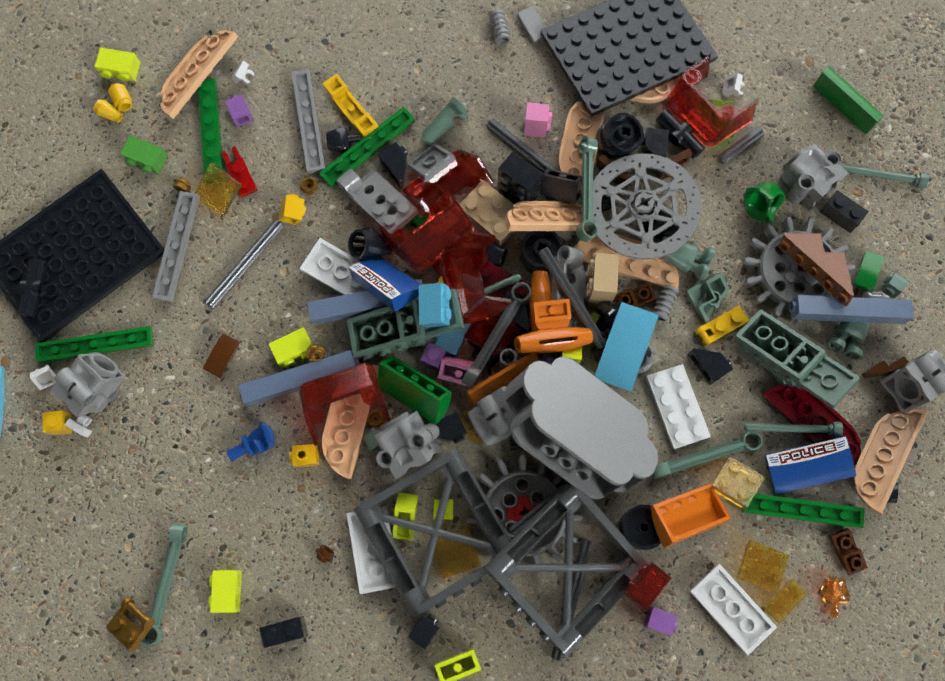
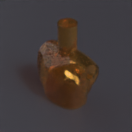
[820,577,850,618]

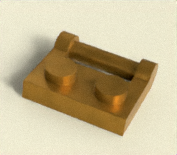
[105,597,155,652]

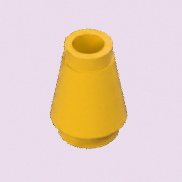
[93,99,123,123]

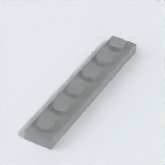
[292,69,325,174]
[152,191,200,303]

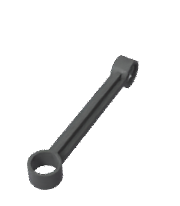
[462,282,531,388]

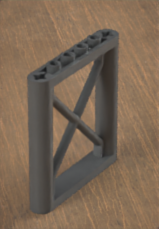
[353,448,511,618]
[484,482,649,658]

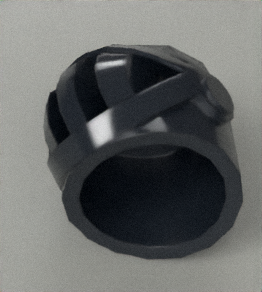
[348,227,393,261]

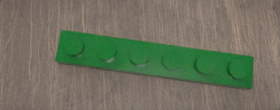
[198,78,224,183]
[319,106,416,188]
[35,326,154,364]
[741,492,865,528]

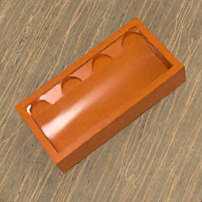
[467,353,539,408]
[651,483,731,548]

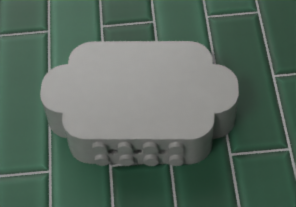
[503,357,658,499]

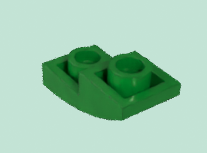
[853,251,885,292]

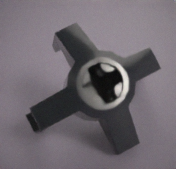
[596,301,625,339]

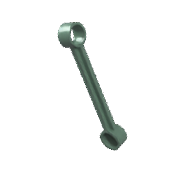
[576,136,598,242]
[651,431,763,479]
[141,523,188,647]

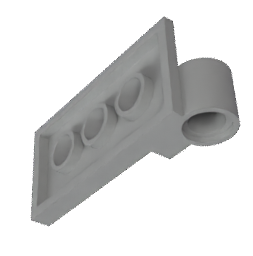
[336,169,419,237]
[551,245,586,328]

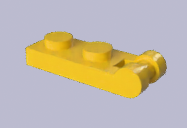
[694,305,749,347]

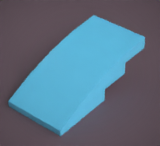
[595,302,659,392]

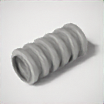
[489,10,511,45]
[652,285,679,321]
[499,349,517,370]

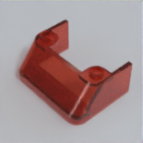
[666,56,757,147]
[403,149,494,225]
[379,184,475,272]
[440,230,512,324]
[299,363,391,446]

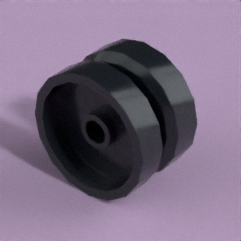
[596,113,644,160]
[520,231,563,274]
[619,505,661,550]

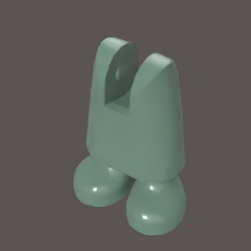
[422,97,468,146]
[661,236,716,281]
[827,322,870,360]

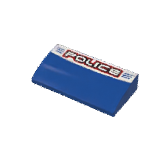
[349,257,421,312]
[765,436,856,494]

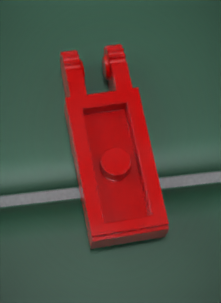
[221,146,258,198]

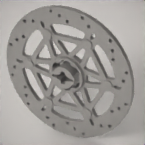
[593,154,701,259]

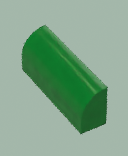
[813,67,884,134]
[377,355,452,425]

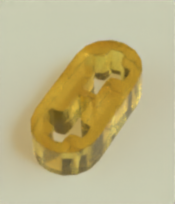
[461,410,485,445]

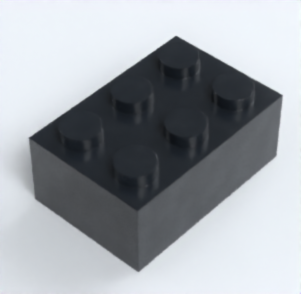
[497,152,543,205]

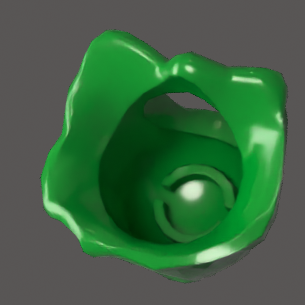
[743,181,785,223]

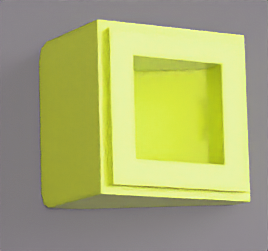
[433,499,454,520]

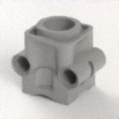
[780,143,849,210]
[880,350,945,414]
[50,353,125,417]
[468,386,513,445]
[374,411,442,479]

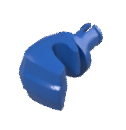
[226,422,276,462]

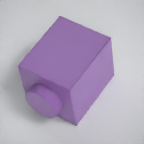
[225,95,254,127]
[421,343,447,372]
[644,607,678,636]

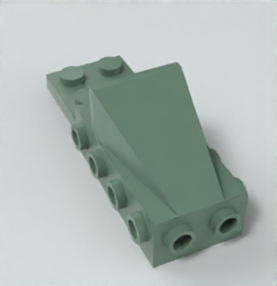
[347,288,464,361]
[735,309,860,409]

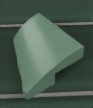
[684,273,730,322]

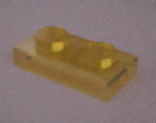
[763,579,808,623]

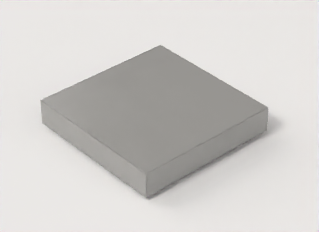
[407,143,456,182]

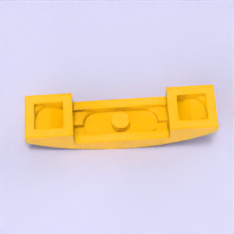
[322,74,379,137]

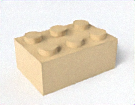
[458,180,516,246]
[585,253,619,307]

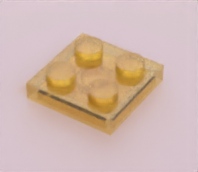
[194,163,242,216]
[710,456,765,510]
[435,527,481,579]
[736,540,789,594]

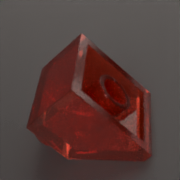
[464,305,522,356]
[625,562,672,612]

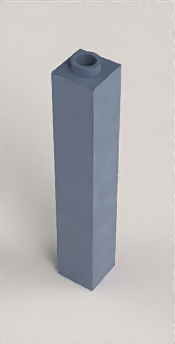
[307,279,423,325]
[789,295,914,324]
[238,350,360,407]

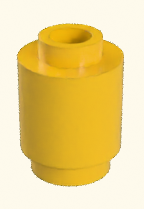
[108,83,132,112]

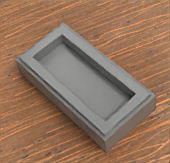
[517,6,546,44]

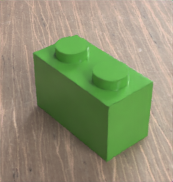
[120,135,168,174]

